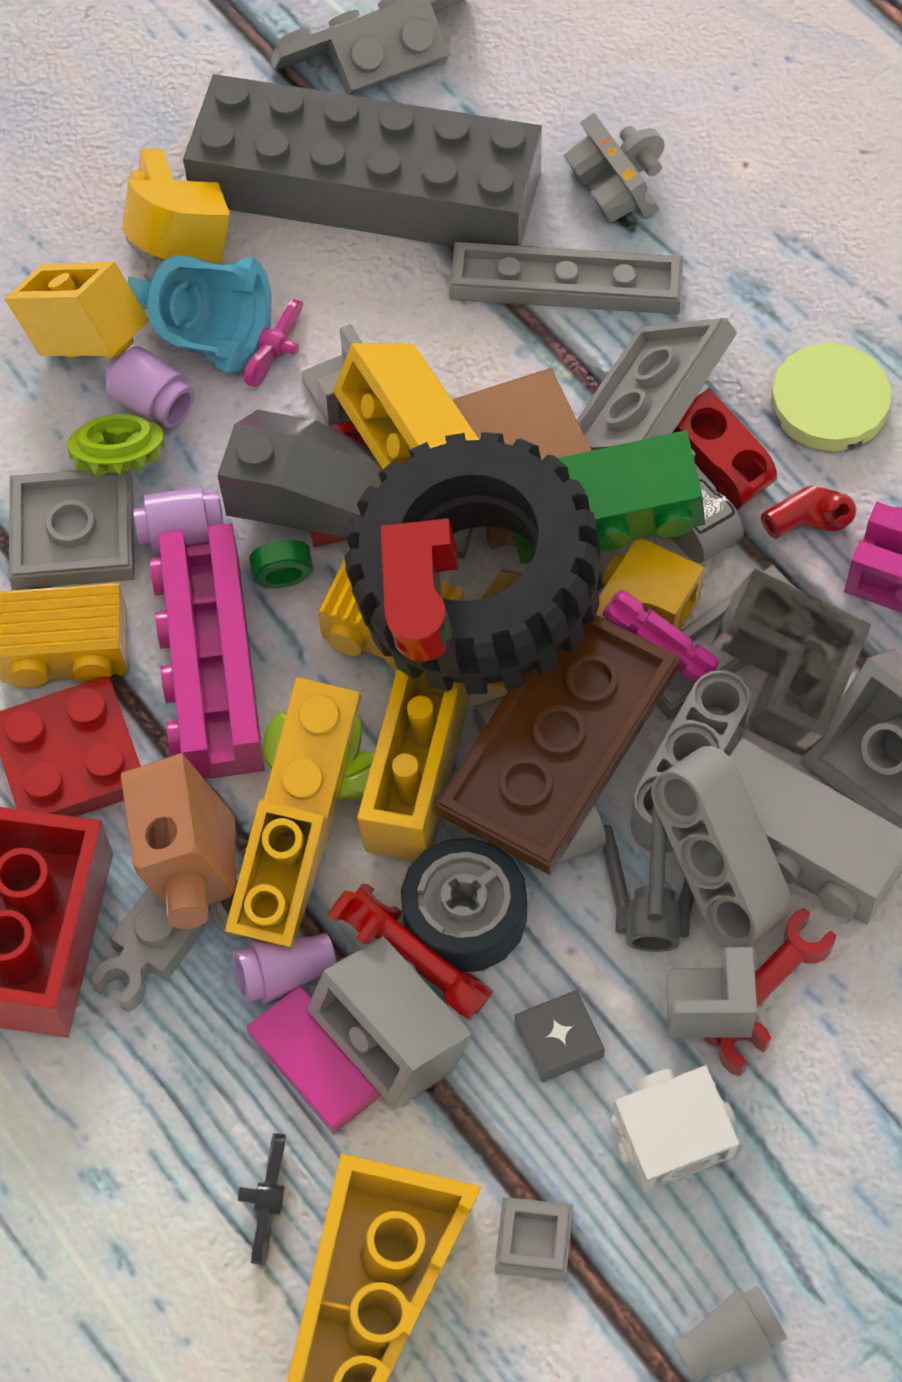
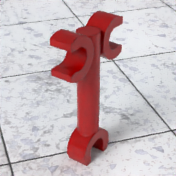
[328,883,494,1020]
[704,908,837,1077]

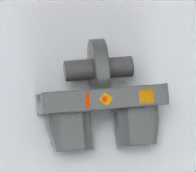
[564,113,665,223]

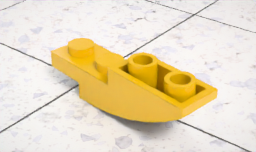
[225,677,362,948]

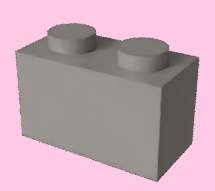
[307,937,472,1109]

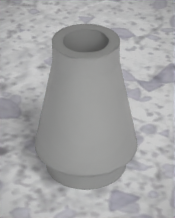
[673,1286,787,1382]

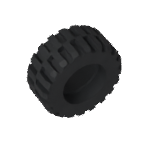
[345,432,603,694]

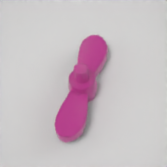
[244,299,304,387]

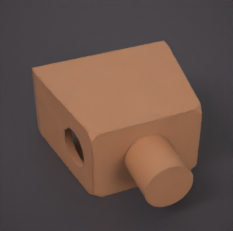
[121,753,236,929]

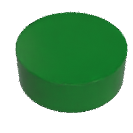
[249,540,314,588]

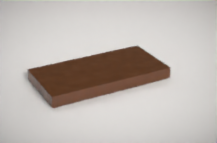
[434,615,681,876]

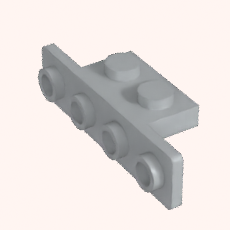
[270,0,466,95]

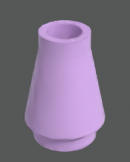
[232,933,336,1005]

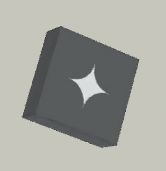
[515,990,605,1082]

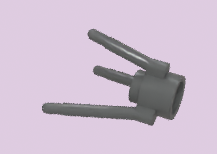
[603,805,694,952]

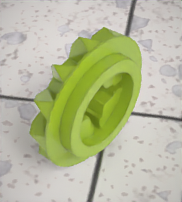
[67,414,165,476]

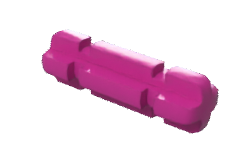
[603,590,719,684]

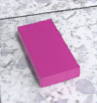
[246,986,381,1134]

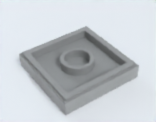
[9,470,135,589]

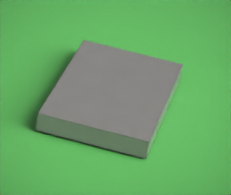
[577,318,737,450]

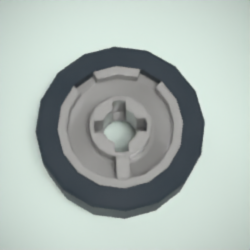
[401,838,528,972]

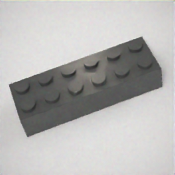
[183,74,542,247]

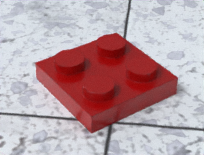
[0,676,141,817]

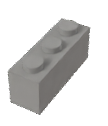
[729,738,902,925]

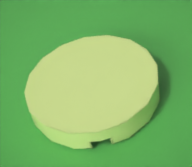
[770,342,892,452]

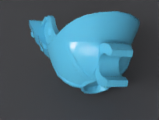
[127,255,272,373]

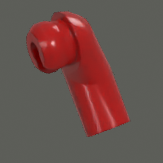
[761,486,857,539]

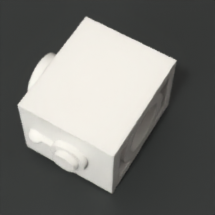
[611,1065,740,1193]

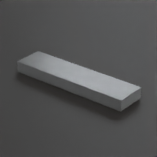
[449,242,683,314]

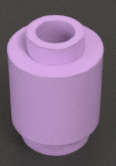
[105,346,195,429]
[134,486,224,556]

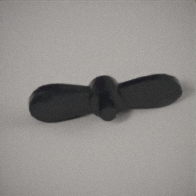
[238,1133,286,1265]

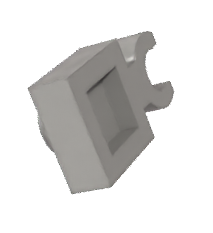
[90,887,205,1012]

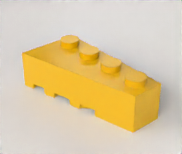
[287,1153,482,1382]

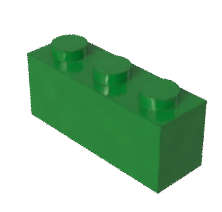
[513,430,705,564]

